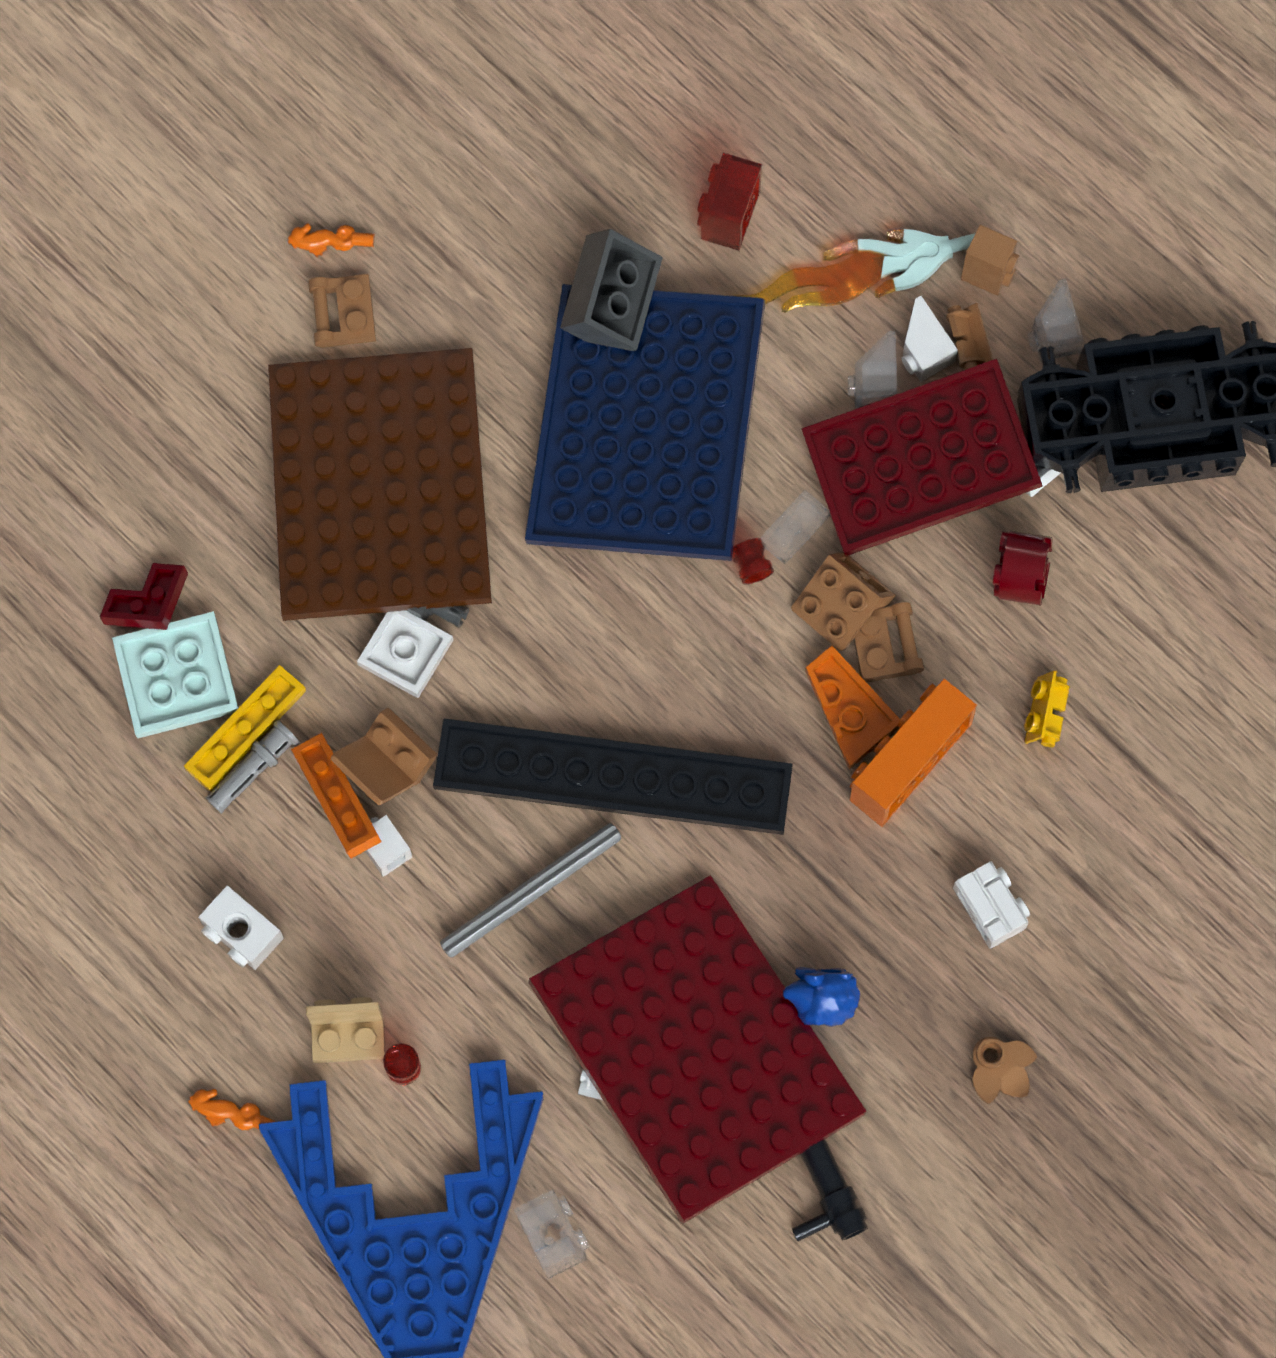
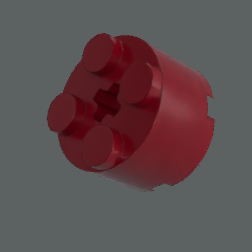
[993,530,1053,606]

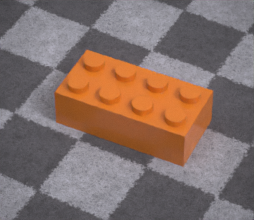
[849,678,977,827]

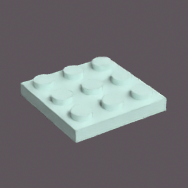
[112,611,238,739]

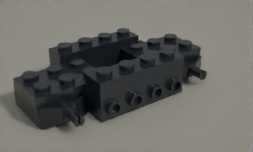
[1017,321,1276,494]

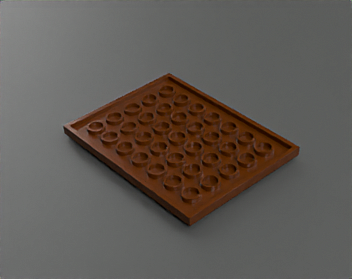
[268,348,492,621]

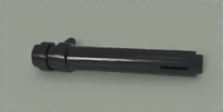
[792,1140,868,1242]

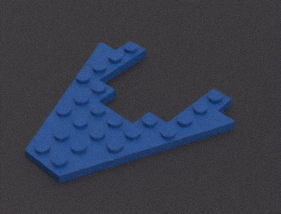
[259,1060,544,1358]

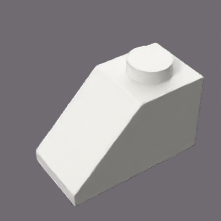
[902,296,958,382]

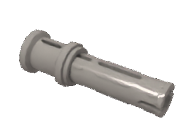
[205,720,299,814]

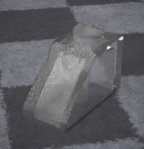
[1028,278,1084,362]
[848,331,897,408]

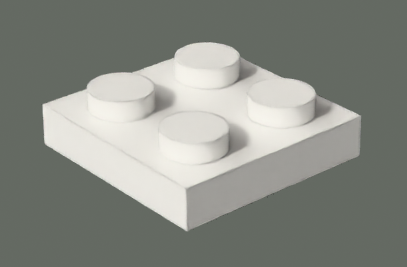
[357,611,453,698]

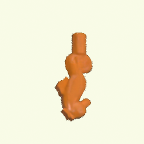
[288,223,375,257]
[188,1089,277,1131]

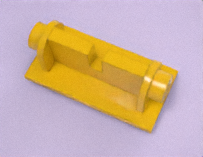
[1024,671,1070,747]

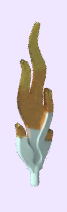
[736,229,975,313]

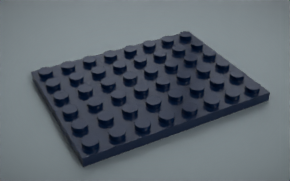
[525,284,765,561]

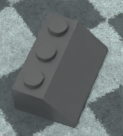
[560,229,663,351]

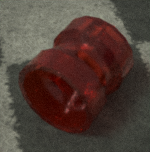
[732,538,774,585]
[383,1043,422,1086]

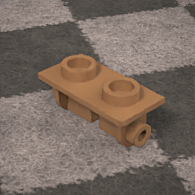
[946,303,993,370]

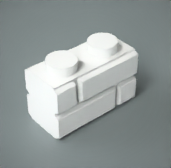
[953,861,1030,949]

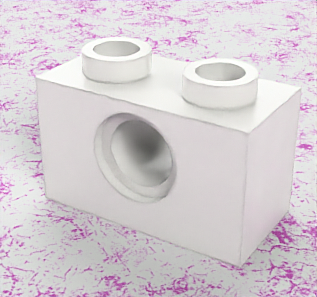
[198,885,284,970]

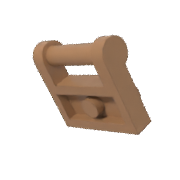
[308,274,376,348]
[853,602,924,682]

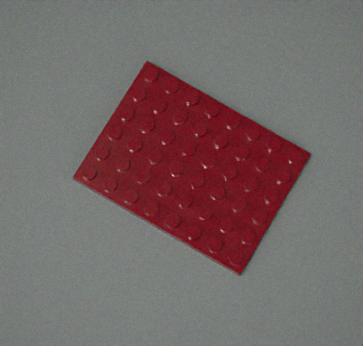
[528,875,867,1224]

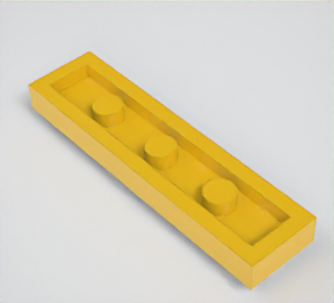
[183,665,306,792]

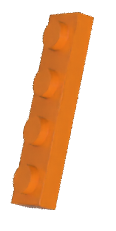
[291,733,382,859]

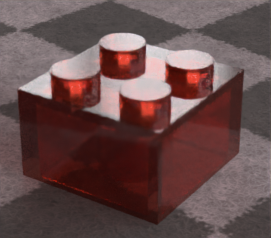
[697,152,762,251]

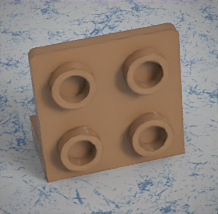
[791,552,896,651]
[331,707,438,805]

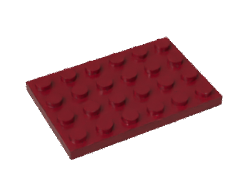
[801,359,1043,555]

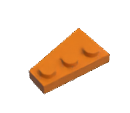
[805,645,900,769]

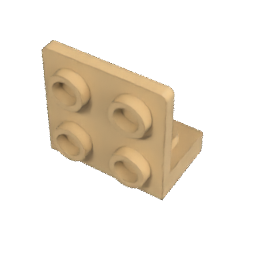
[306,997,386,1063]

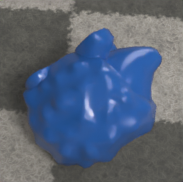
[783,967,860,1027]

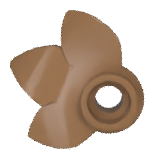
[972,1037,1037,1104]

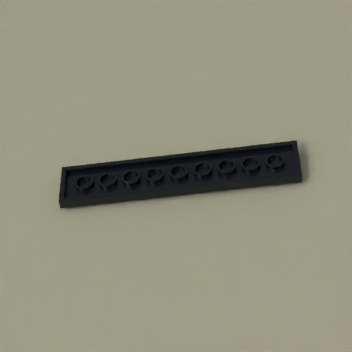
[433,718,793,835]

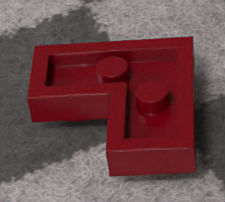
[100,563,188,630]

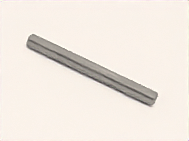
[440,823,621,958]

